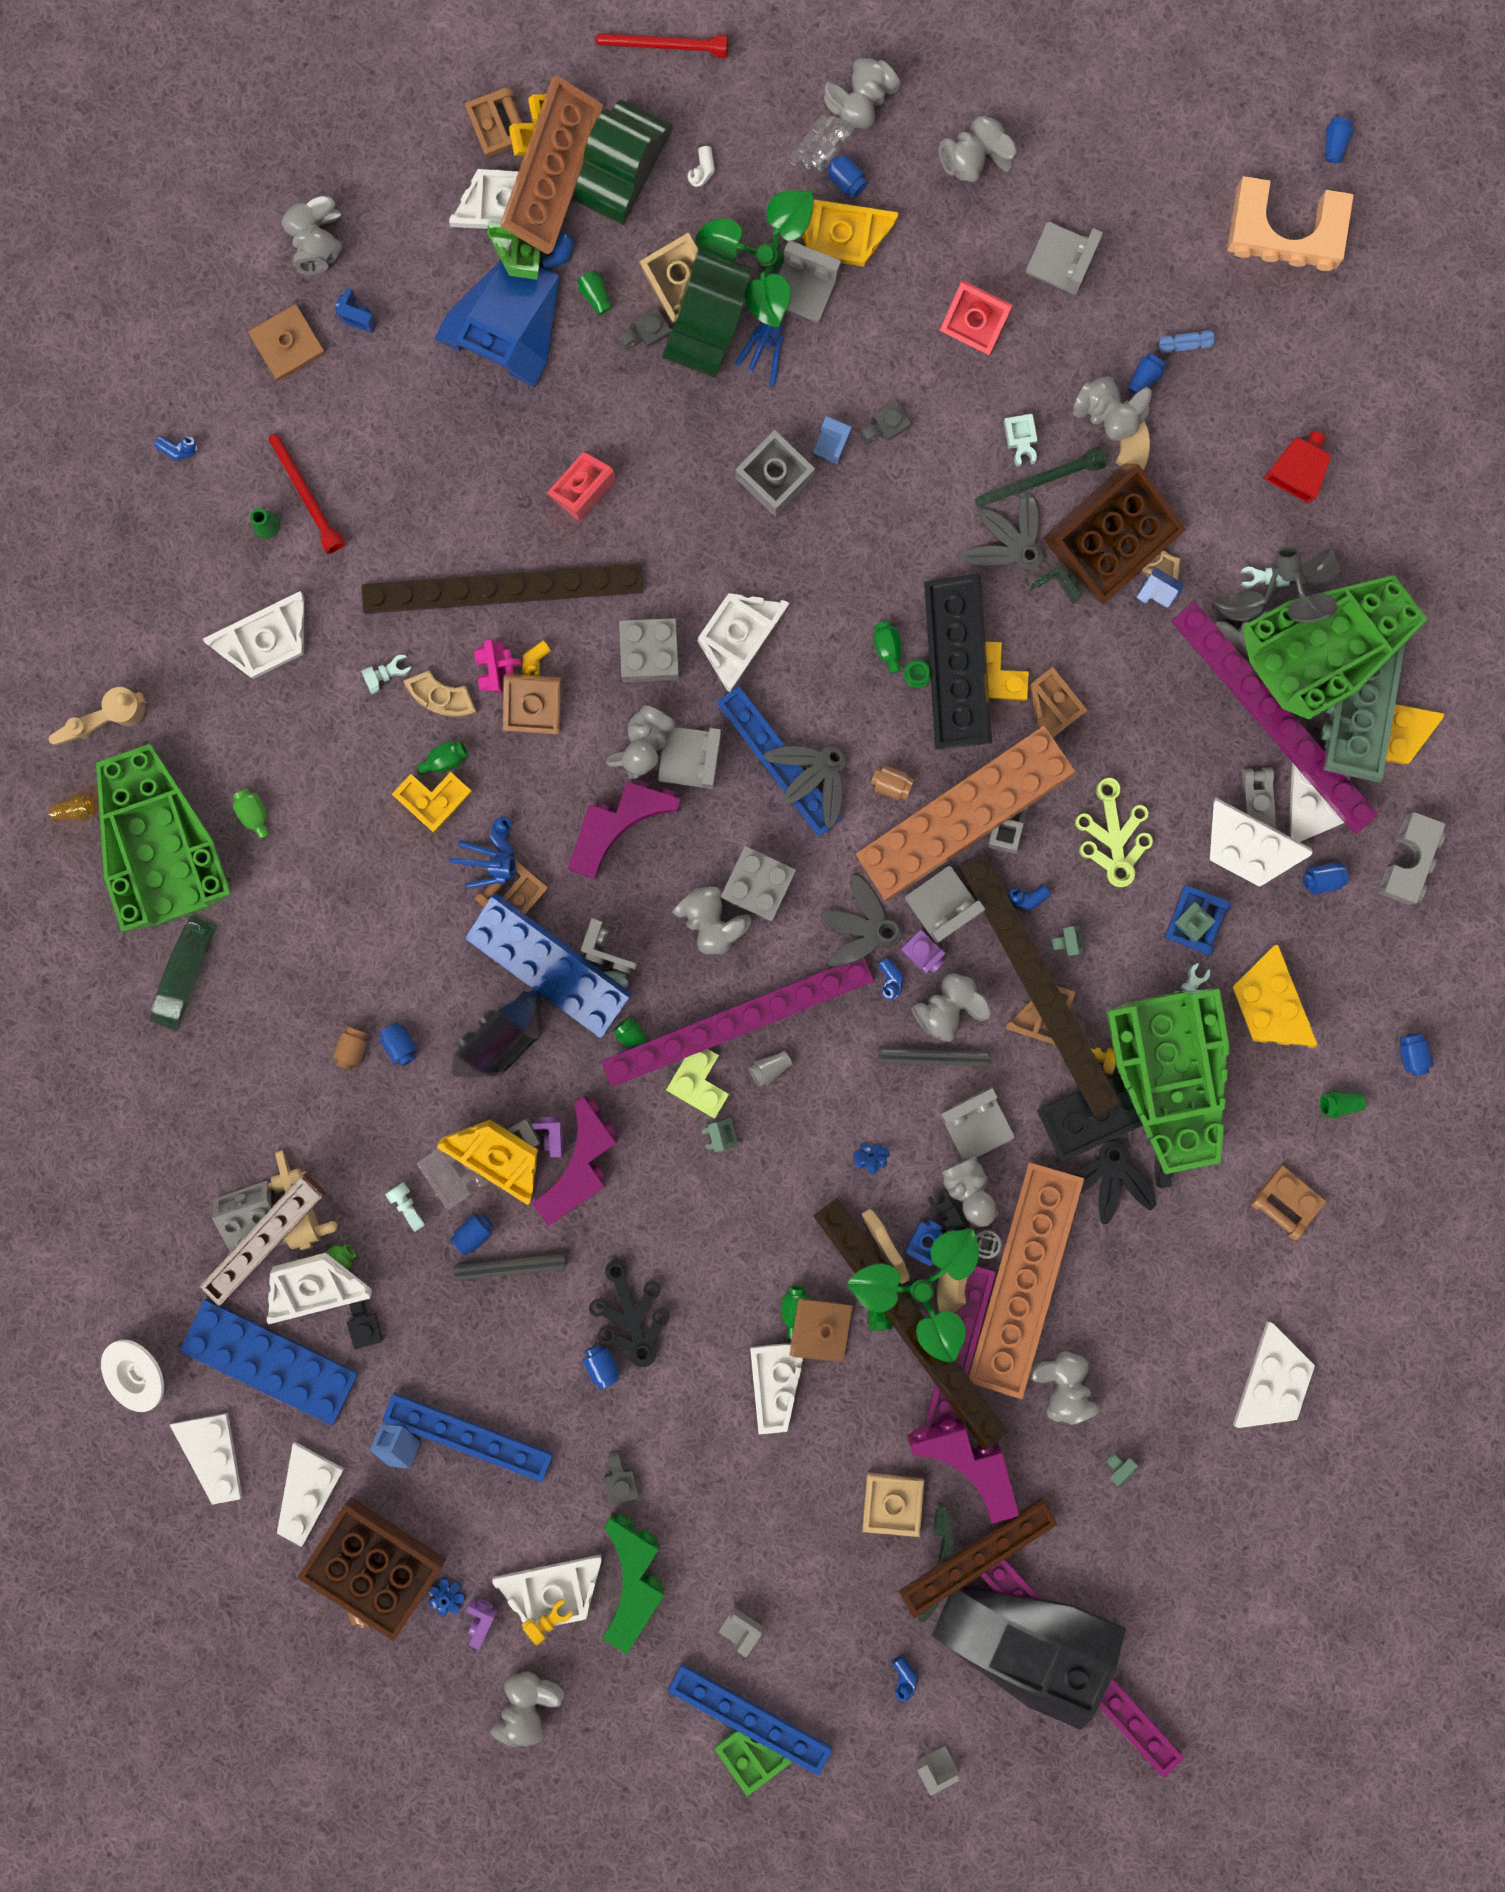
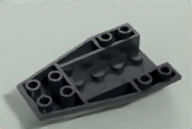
[451,990,542,1077]
[932,1586,1126,1730]

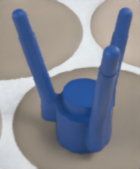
[735,322,784,386]
[450,841,516,888]

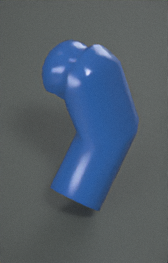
[540,232,574,270]
[489,816,515,856]
[1008,885,1051,910]
[878,957,904,1000]
[892,1654,918,1702]

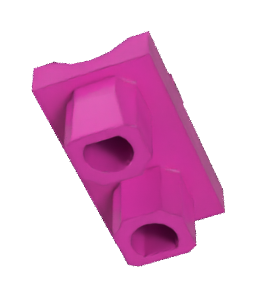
[473,639,521,694]

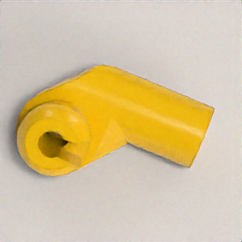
[521,640,551,676]

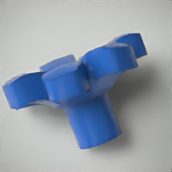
[853,1143,889,1174]
[429,1578,465,1616]

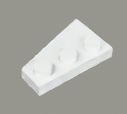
[750,1343,803,1434]
[170,1413,242,1504]
[277,1442,344,1547]

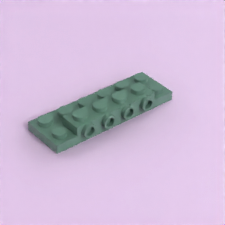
[1321,642,1406,783]

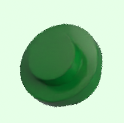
[903,660,931,688]

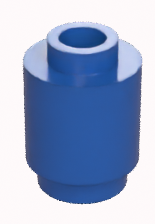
[827,155,868,199]
[1303,862,1349,895]
[379,1022,418,1066]
[1399,1033,1434,1076]
[450,1213,493,1255]
[582,1344,620,1389]

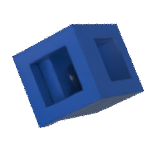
[904,1219,943,1267]

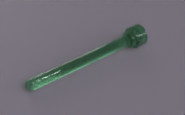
[975,446,1106,507]

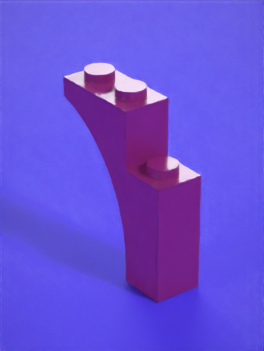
[568,779,681,880]
[532,1096,618,1226]
[906,1419,1019,1524]

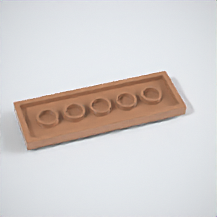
[500,75,603,255]

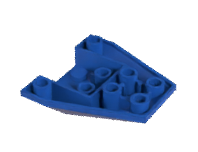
[435,260,559,388]

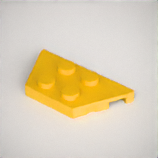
[802,200,898,267]
[1386,704,1444,765]
[1233,945,1317,1048]
[437,1120,538,1205]

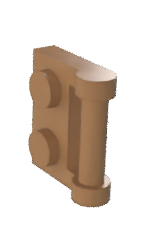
[464,87,522,159]
[474,860,549,915]
[1250,1165,1327,1241]

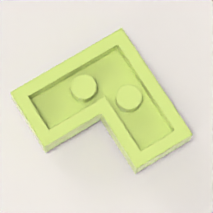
[666,1049,729,1119]

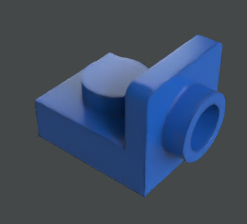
[336,288,376,333]

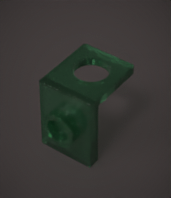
[1029,565,1081,604]

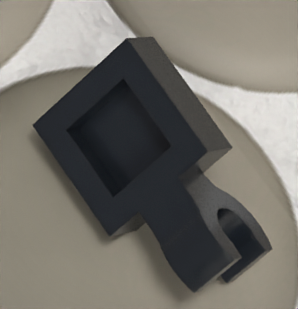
[928,1188,967,1232]
[347,1300,383,1350]

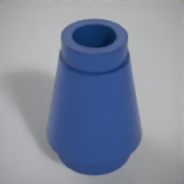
[1325,118,1354,164]
[1127,353,1166,394]

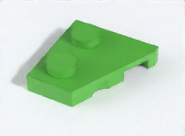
[487,222,540,280]
[714,1730,792,1797]

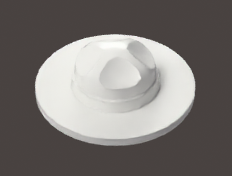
[101,1340,164,1412]

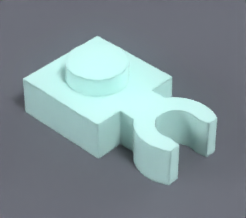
[1004,414,1037,467]

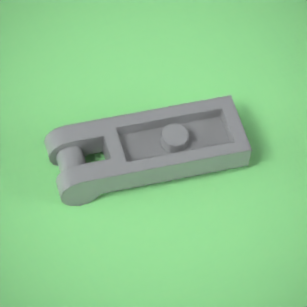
[1242,767,1276,829]

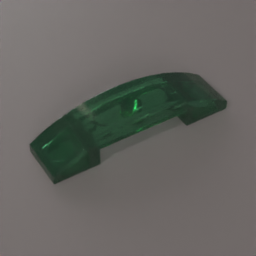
[150,916,217,1031]
[917,1501,954,1622]

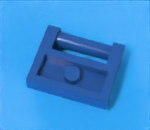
[1164,885,1231,956]

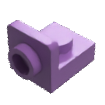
[900,929,946,973]
[532,1116,564,1157]
[466,1599,498,1650]

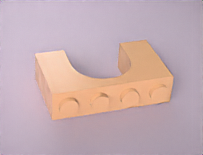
[1227,176,1354,271]

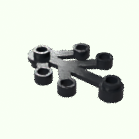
[589,1259,669,1367]

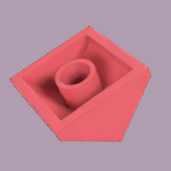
[940,280,1013,355]
[547,452,616,522]

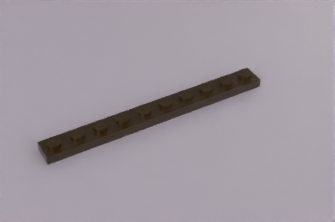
[362,563,643,614]
[959,853,1120,1117]
[813,1198,1009,1451]

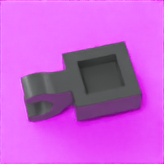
[620,308,670,351]
[860,401,911,445]
[605,1451,639,1505]

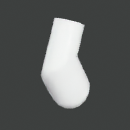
[688,146,715,187]

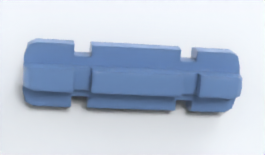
[1159,330,1214,354]

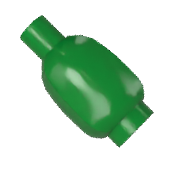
[872,621,903,674]
[417,741,468,775]
[781,1285,810,1339]

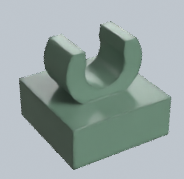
[1174,902,1215,942]
[1052,926,1084,956]
[702,1118,738,1152]
[1106,1454,1140,1488]

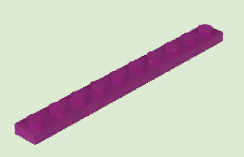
[1171,601,1378,834]
[601,958,874,1088]
[981,1559,1184,1778]

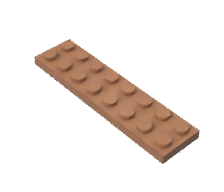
[856,726,1077,901]
[969,1162,1084,1400]

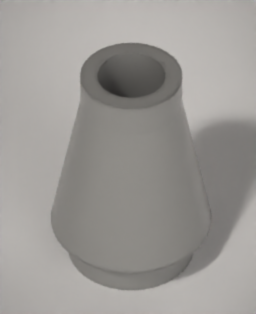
[748,1051,792,1087]

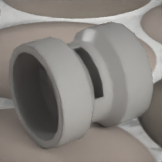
[975,1228,1001,1259]

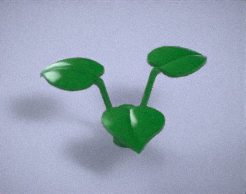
[695,190,814,328]
[848,1228,979,1362]

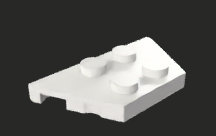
[449,169,519,229]
[203,591,304,679]
[697,593,789,692]
[1289,750,1350,842]
[1210,798,1313,887]
[267,1253,372,1324]
[1233,1321,1315,1428]
[492,1554,602,1626]

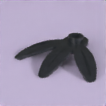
[1074,1141,1156,1224]

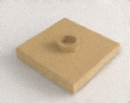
[862,1473,924,1537]

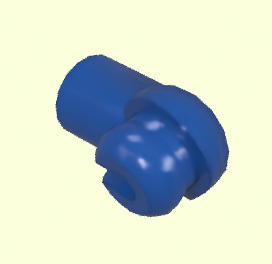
[154,436,197,461]

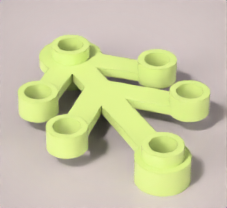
[1075,778,1153,887]

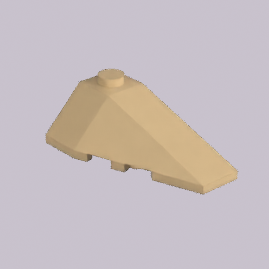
[638,232,697,323]

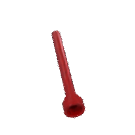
[595,33,728,59]
[269,433,346,554]

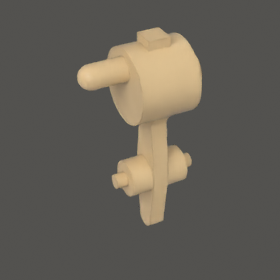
[49,687,147,745]
[268,1150,338,1251]

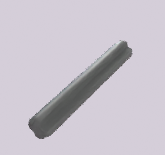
[878,1048,990,1067]
[453,1253,566,1280]

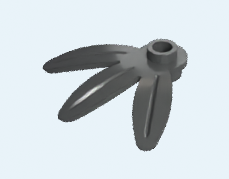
[961,492,1043,570]
[764,746,846,827]
[821,874,902,966]

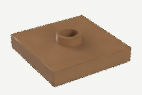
[248,304,326,382]
[503,674,561,734]
[789,1298,853,1362]

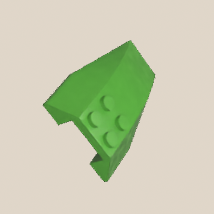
[1107,988,1229,1174]

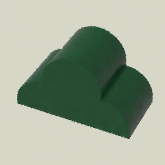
[574,99,673,225]
[661,248,752,377]

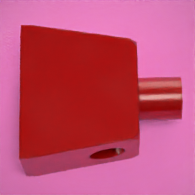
[1263,431,1331,504]

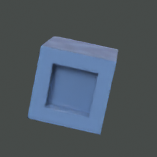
[813,416,852,465]
[370,1424,420,1469]

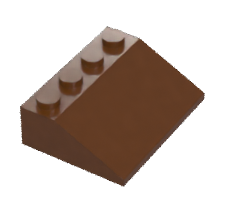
[1043,464,1186,604]
[297,1497,446,1642]

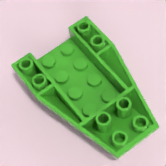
[1243,575,1428,719]
[96,744,231,932]

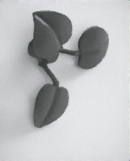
[1213,546,1340,623]

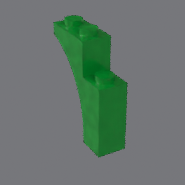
[602,1513,665,1655]

